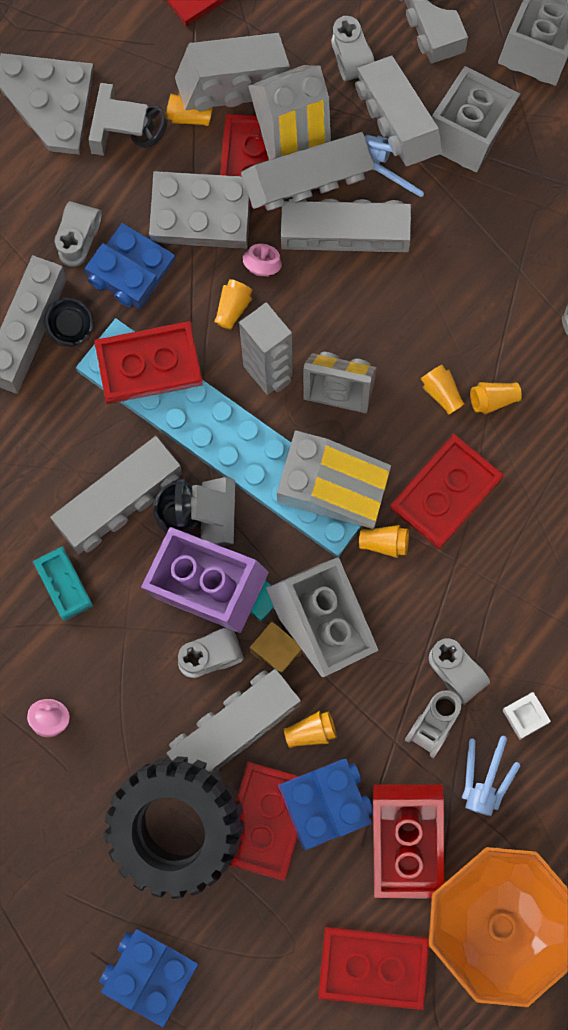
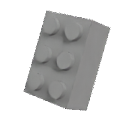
[175,33,290,111]
[149,171,251,249]

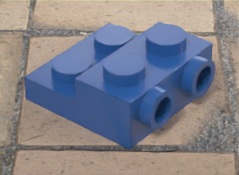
[85,223,176,310]
[278,758,373,850]
[99,929,199,1027]

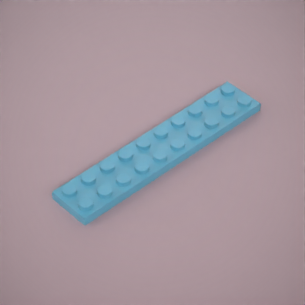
[76,318,362,558]

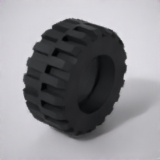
[104,756,245,899]

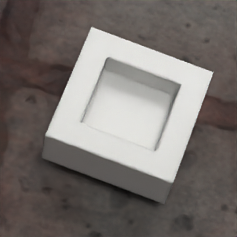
[503,692,551,740]

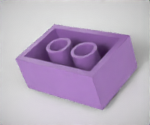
[141,527,269,633]

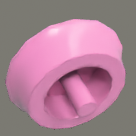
[243,244,282,277]
[27,699,70,737]

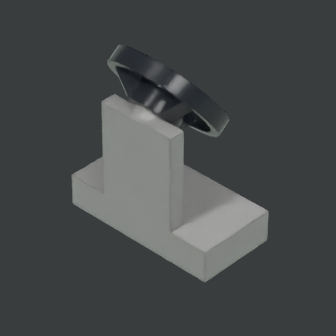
[89,83,168,156]
[175,477,235,547]

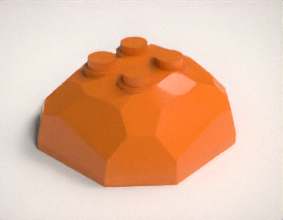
[428,847,568,1007]

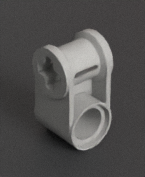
[331,16,375,82]
[54,201,102,267]
[178,628,245,678]
[428,638,490,705]
[405,691,461,759]

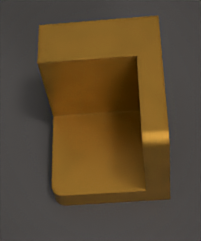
[250,622,303,673]

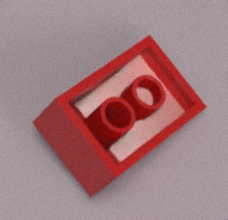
[373,785,444,898]

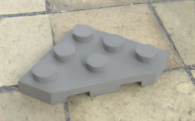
[0,53,94,155]

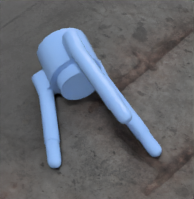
[365,134,424,197]
[462,736,520,817]

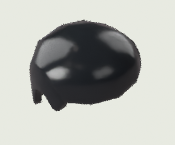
[43,297,94,347]
[152,482,199,533]

